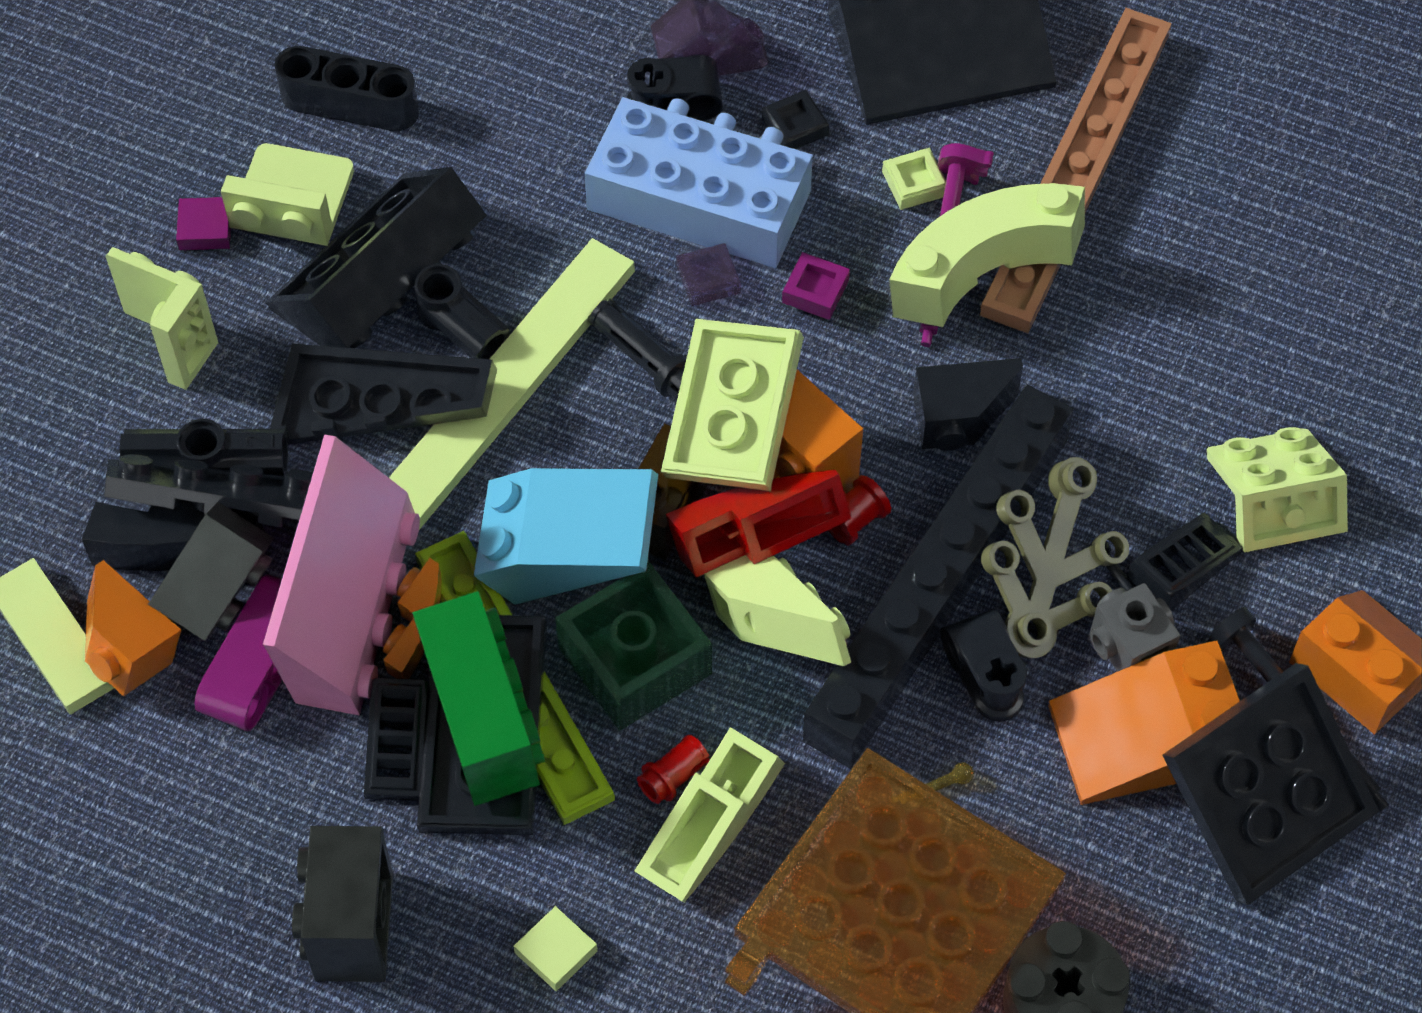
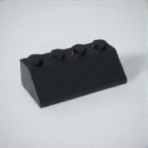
[265,167,487,348]

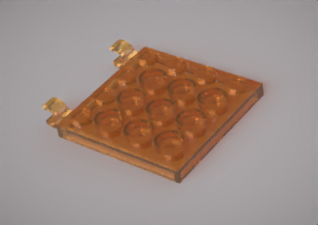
[725,748,1066,1013]

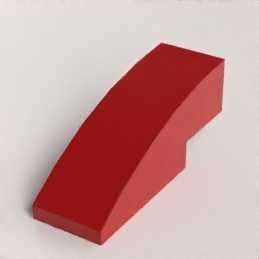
[666,470,852,578]

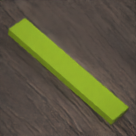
[415,531,615,825]

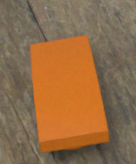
[383,558,442,679]

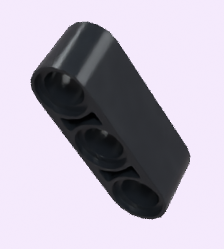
[274,46,419,131]

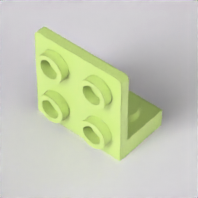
[106,247,218,390]
[1207,427,1348,553]

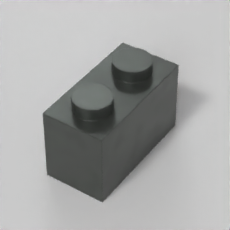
[148,502,274,641]

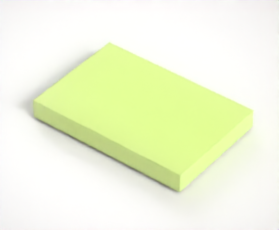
[661,319,804,491]

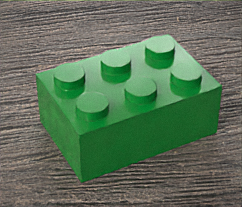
[412,591,545,806]

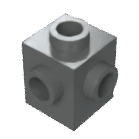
[1090,583,1181,672]

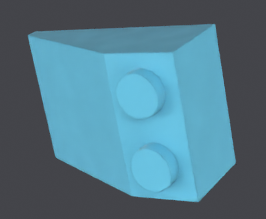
[474,468,658,605]

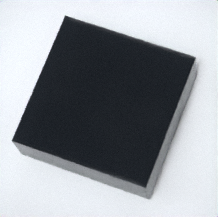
[762,90,829,149]

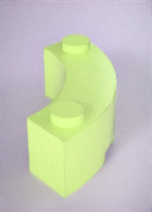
[889,183,1085,327]

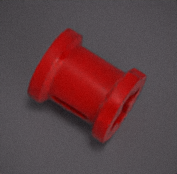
[828,475,891,546]

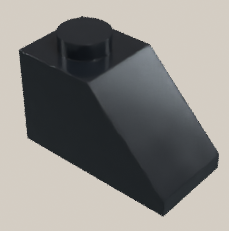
[913,358,1023,451]

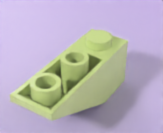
[704,555,851,666]

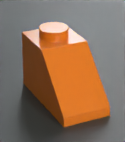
[85,560,181,696]

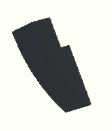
[82,500,264,571]

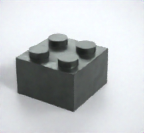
[292,826,393,982]

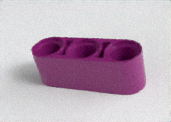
[194,574,282,732]

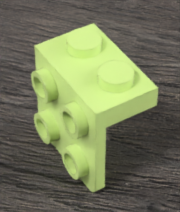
[221,143,354,246]

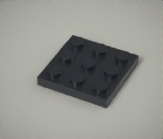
[1162,663,1380,905]

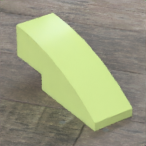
[635,727,785,903]

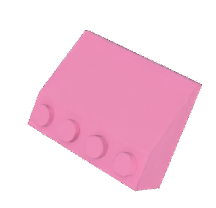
[263,435,420,716]

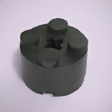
[1003,921,1130,1013]

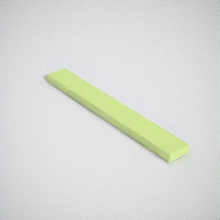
[389,238,635,530]

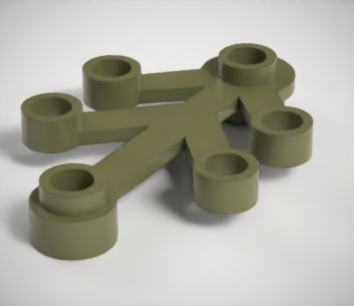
[981,457,1129,659]

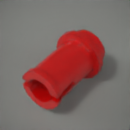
[637,735,710,804]

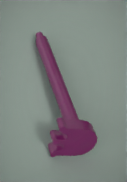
[919,143,994,347]

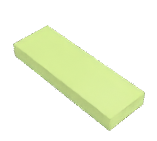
[0,558,114,715]

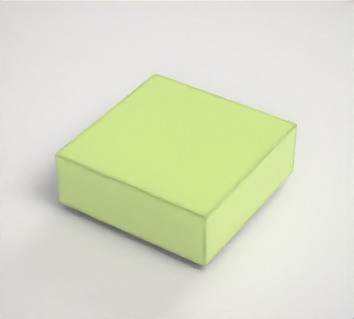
[882,148,946,210]
[514,906,597,991]

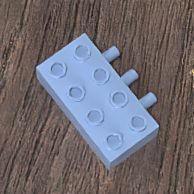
[585,97,813,268]

